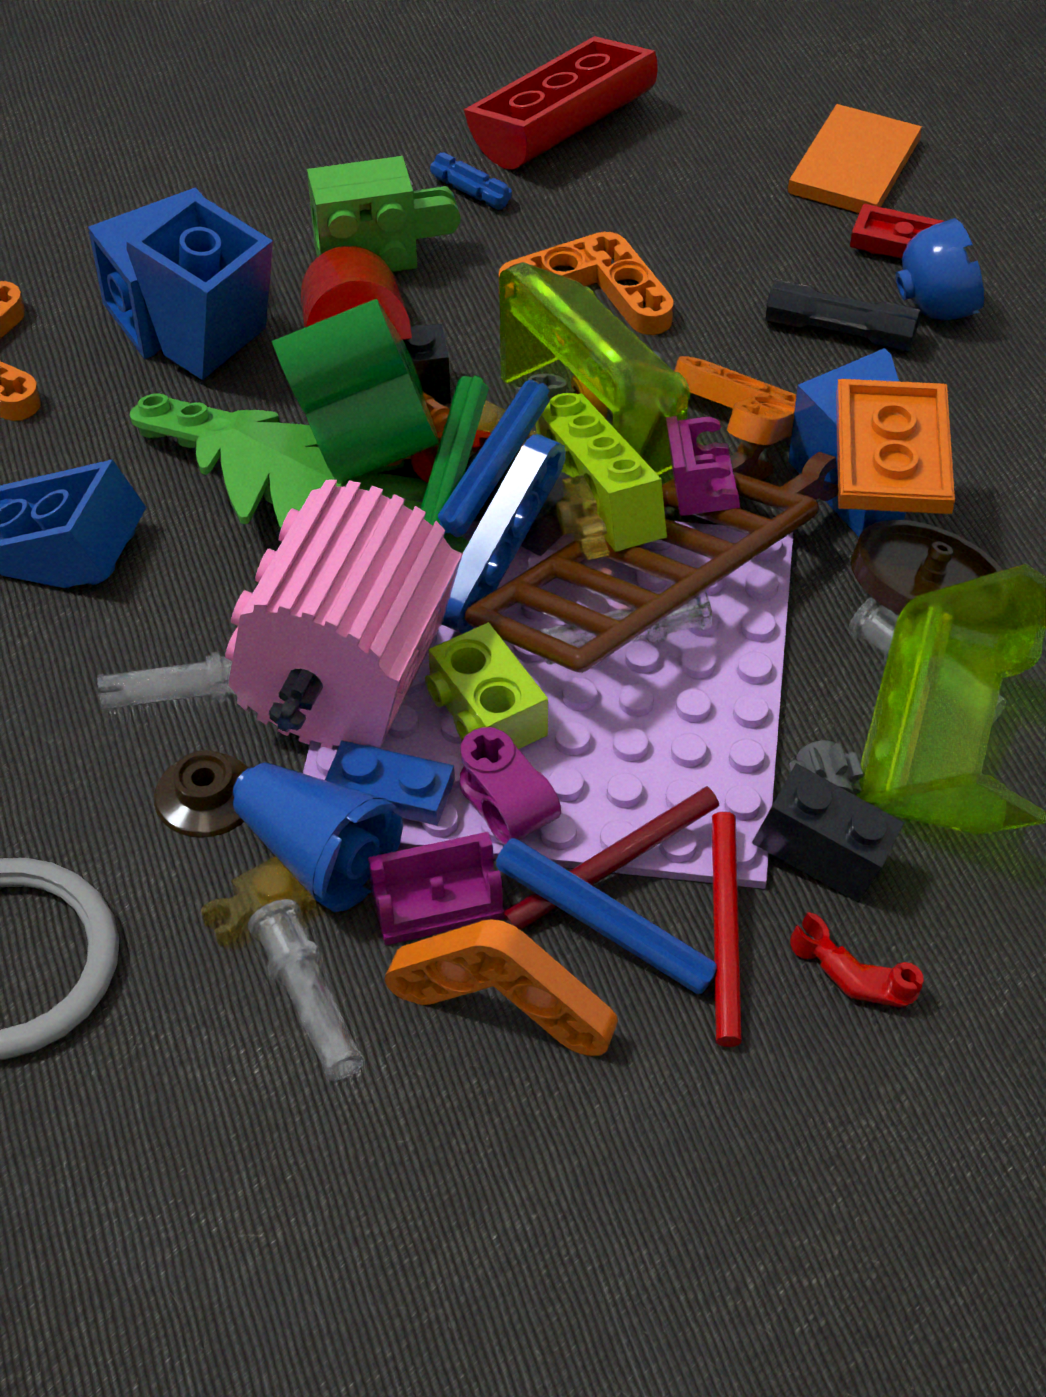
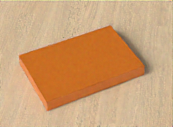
[788,104,922,213]
[836,379,955,514]

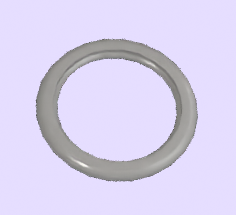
[0,858,119,1060]

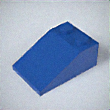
[0,459,147,588]

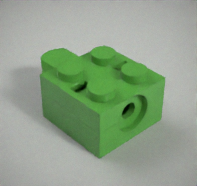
[307,156,461,272]

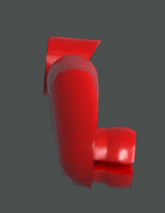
[790,912,924,1008]

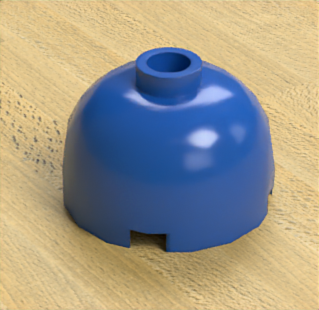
[896,218,984,321]

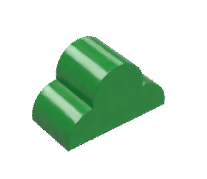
[272,299,440,484]

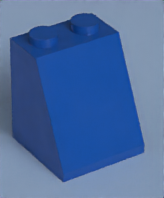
[88,187,216,359]
[127,191,273,380]
[788,348,906,537]

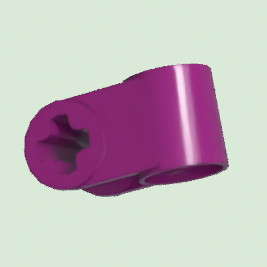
[460,727,561,845]

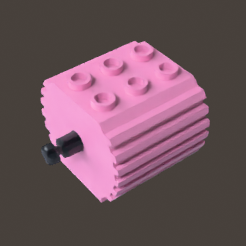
[225,480,463,749]

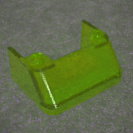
[499,262,690,475]
[856,564,1046,835]

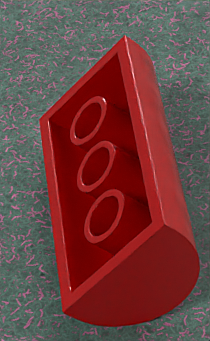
[464,36,658,169]
[301,246,412,339]

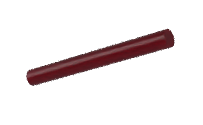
[503,786,720,930]

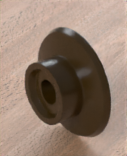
[154,750,249,838]

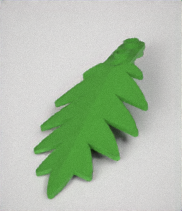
[130,393,469,553]

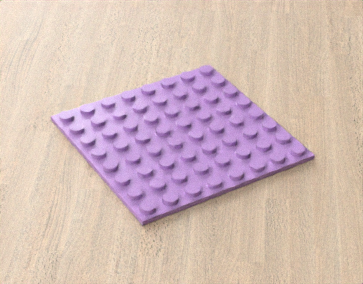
[303,499,793,889]

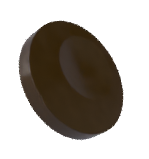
[851,520,1011,633]

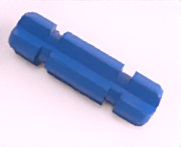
[430,152,512,210]

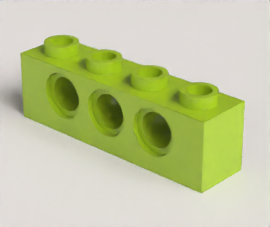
[535,393,667,552]

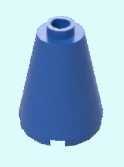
[233,762,403,912]

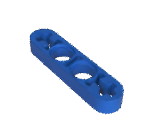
[442,434,566,634]

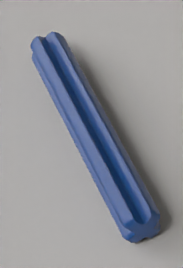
[438,380,550,537]
[496,838,717,994]

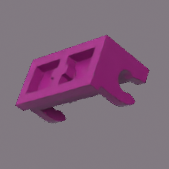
[666,416,740,516]
[368,832,504,945]

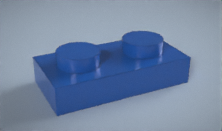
[325,740,455,826]

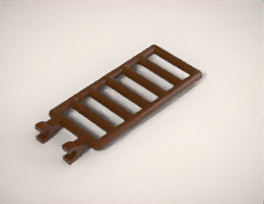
[465,440,838,673]

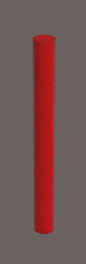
[712,812,742,1047]

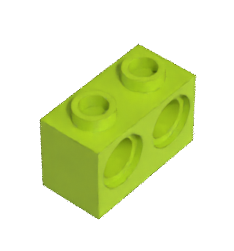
[425,622,548,749]

